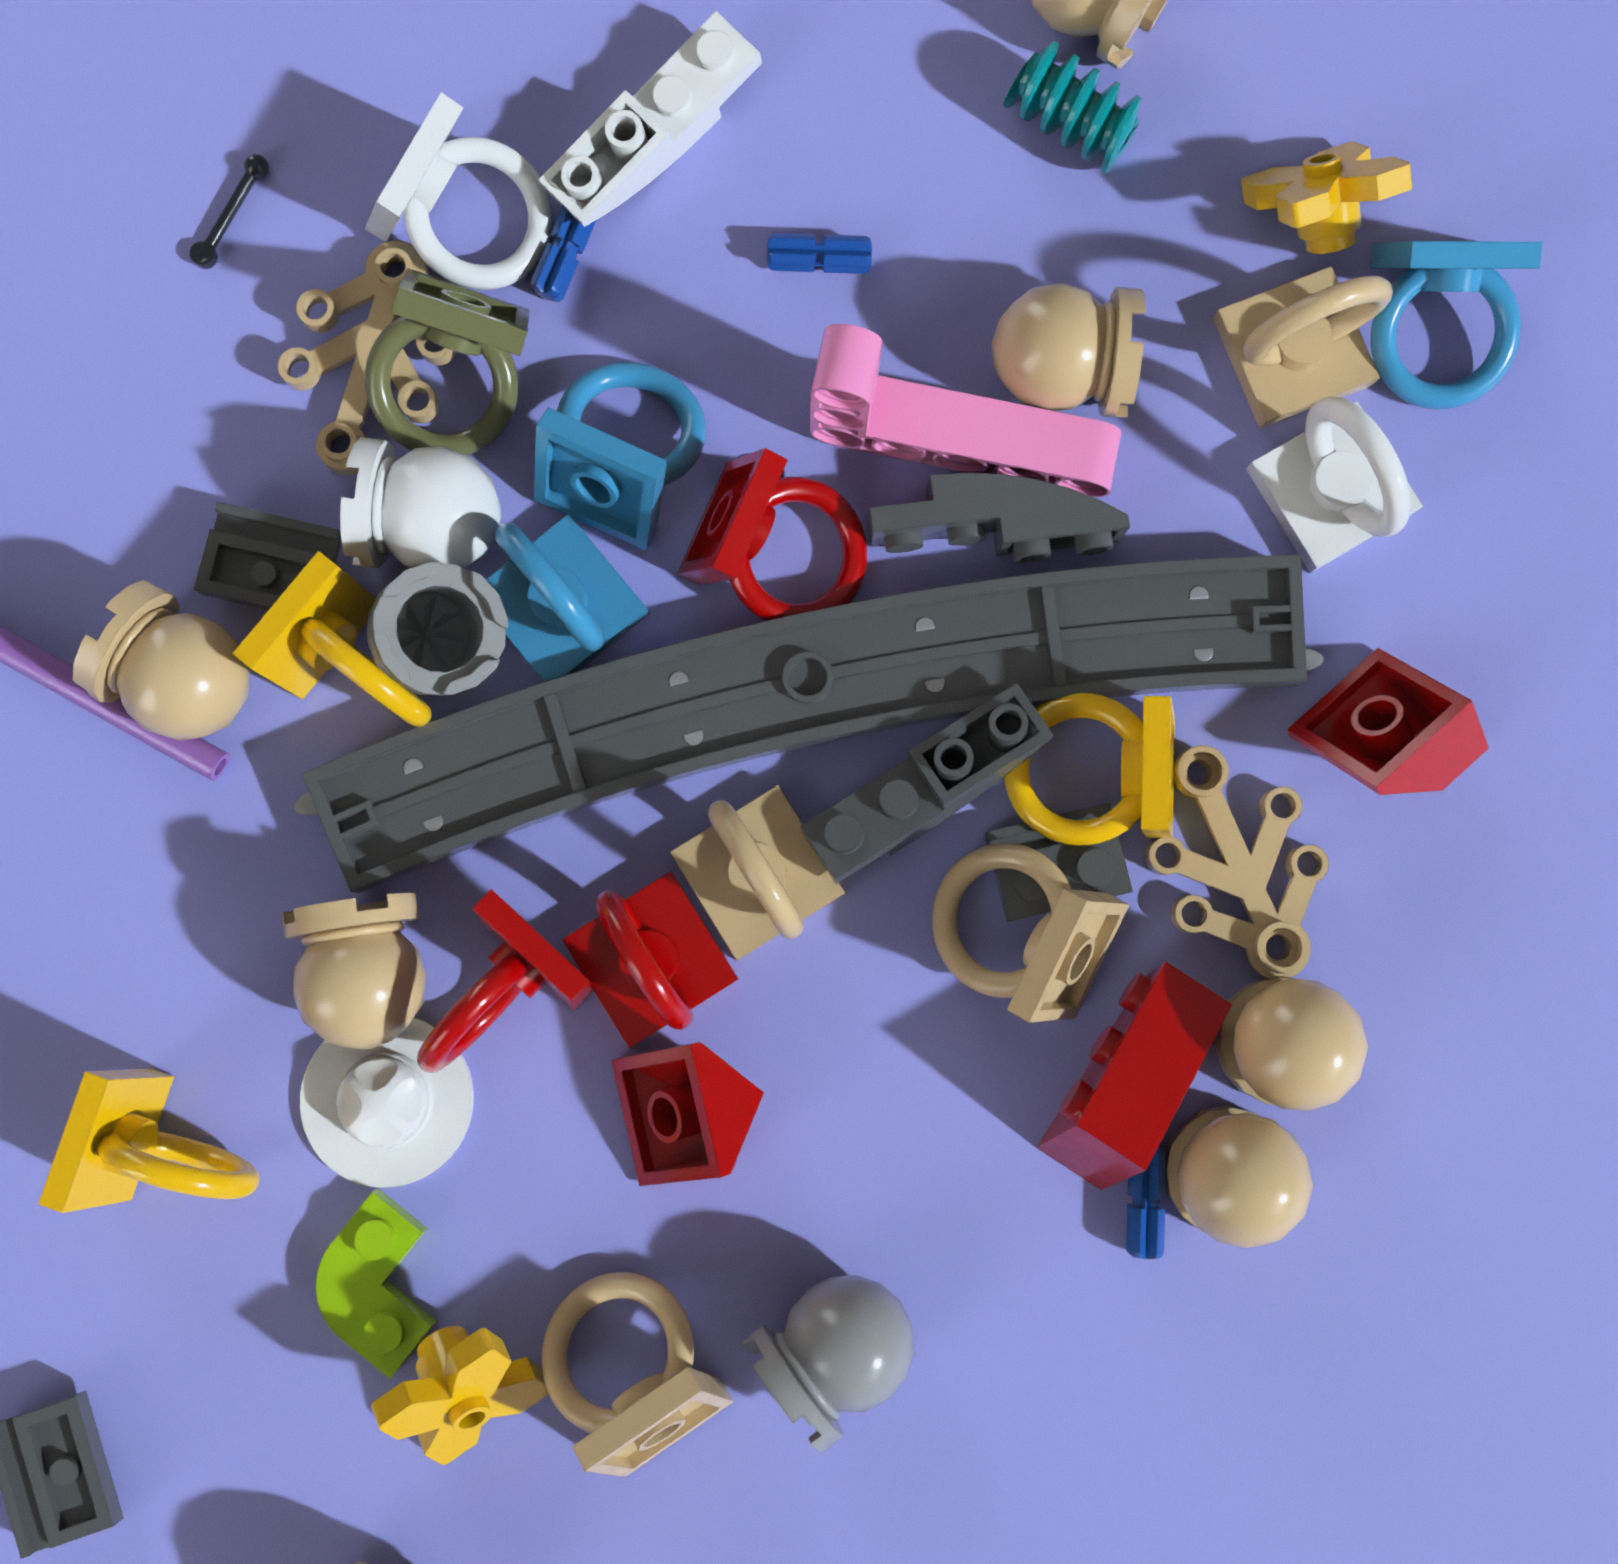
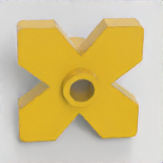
[1241,141,1412,254]
[371,1326,548,1465]

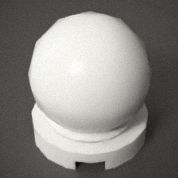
[340,437,501,568]

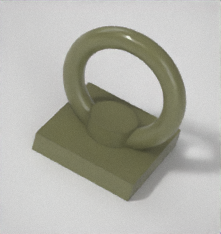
[365,268,529,455]

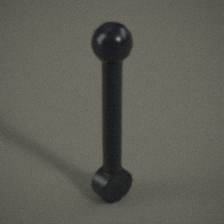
[190,154,269,269]

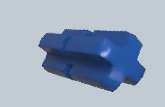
[531,206,596,302]
[767,233,872,274]
[1126,1147,1166,1259]

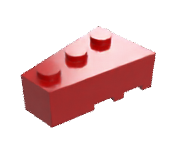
[1036,962,1232,1190]

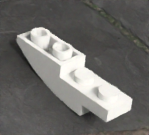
[538,11,762,227]

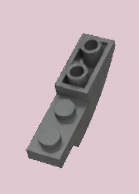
[868,473,1130,563]
[800,683,1053,884]

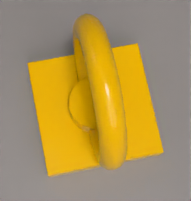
[232,551,432,727]
[1004,693,1175,846]
[38,1068,260,1213]

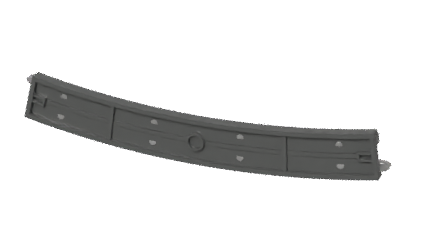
[294,555,1324,893]

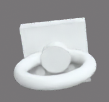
[364,92,552,290]
[1246,396,1423,573]

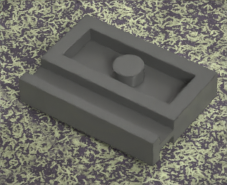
[194,502,342,610]
[985,802,1133,922]
[0,1390,124,1559]

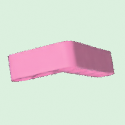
[810,324,1121,497]

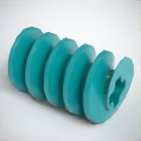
[1003,40,1142,174]

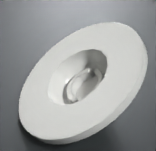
[300,1017,474,1188]

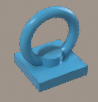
[1370,241,1543,409]
[534,362,706,551]
[486,513,650,682]

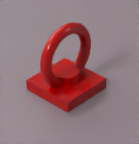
[676,448,867,621]
[562,871,739,1049]
[417,889,592,1073]

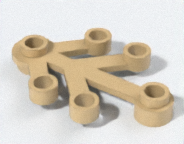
[278,240,457,476]
[1145,745,1329,979]

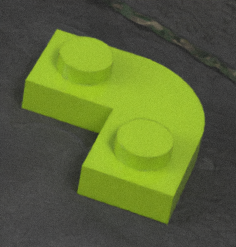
[316,1188,436,1379]

